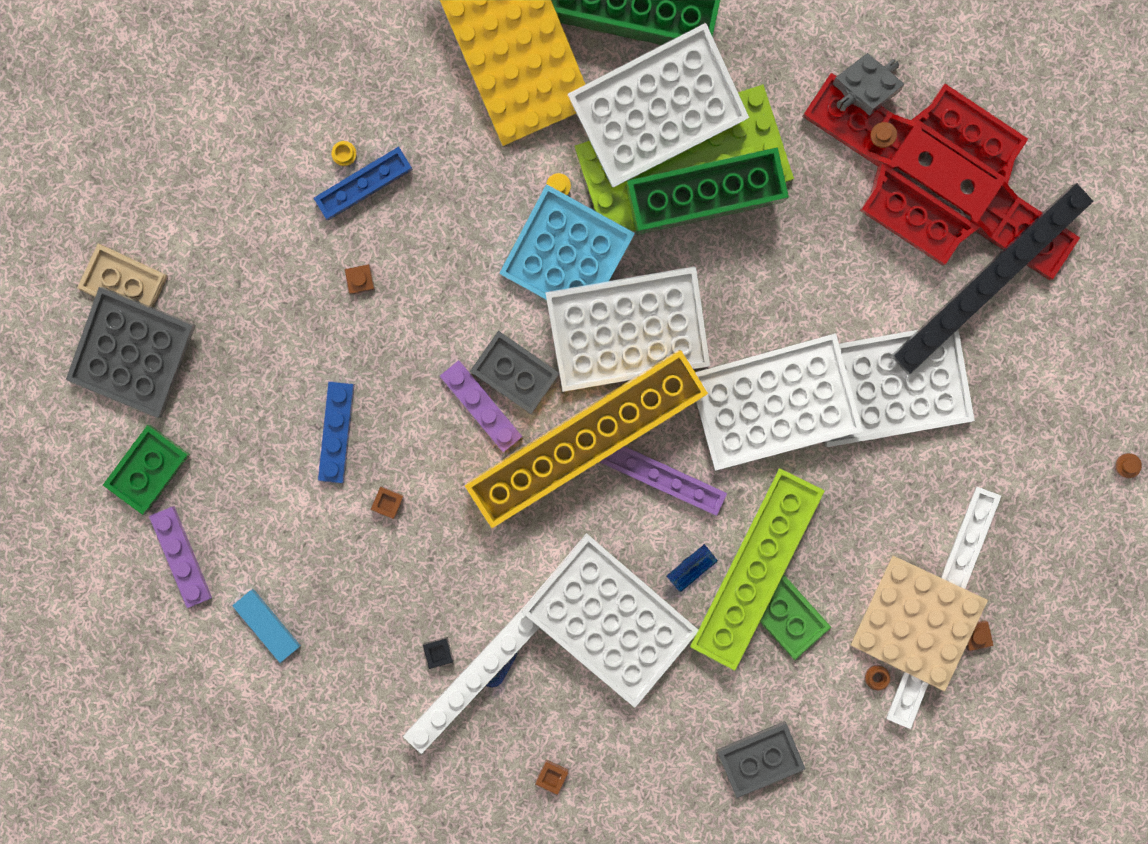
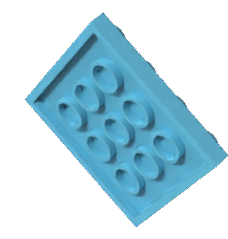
[499,184,635,300]

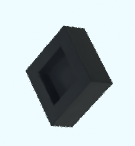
[423,637,454,669]

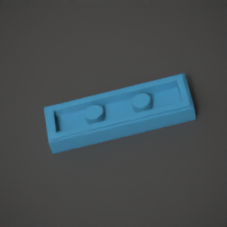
[232,589,301,663]

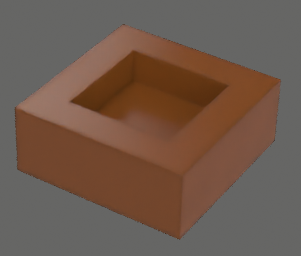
[344,264,375,294]
[370,486,404,519]
[966,620,994,651]
[535,759,568,795]

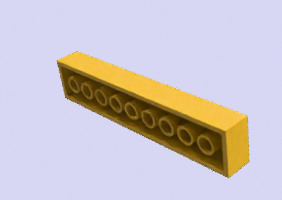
[465,350,708,528]

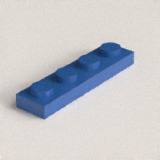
[314,146,413,221]
[318,381,355,483]

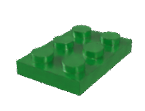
[103,425,190,515]

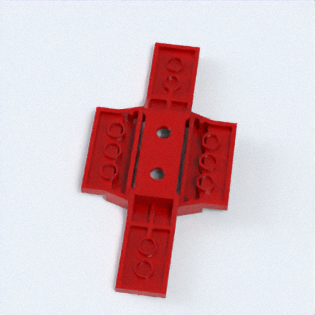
[802,73,1080,280]

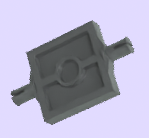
[833,53,904,115]

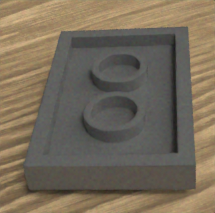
[470,330,560,414]
[716,721,806,798]

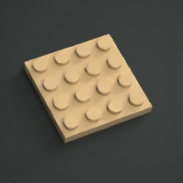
[850,555,988,691]

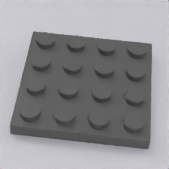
[66,287,196,418]

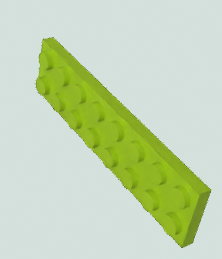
[690,468,825,671]

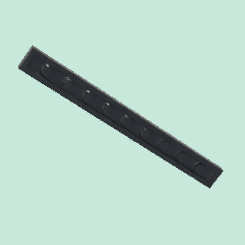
[891,183,1094,374]

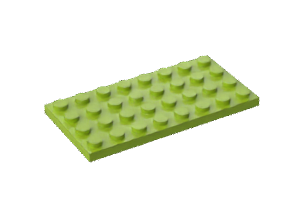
[574,84,794,232]

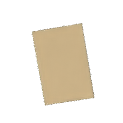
[77,243,168,307]

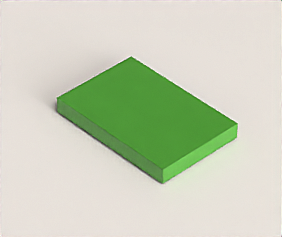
[760,574,831,660]

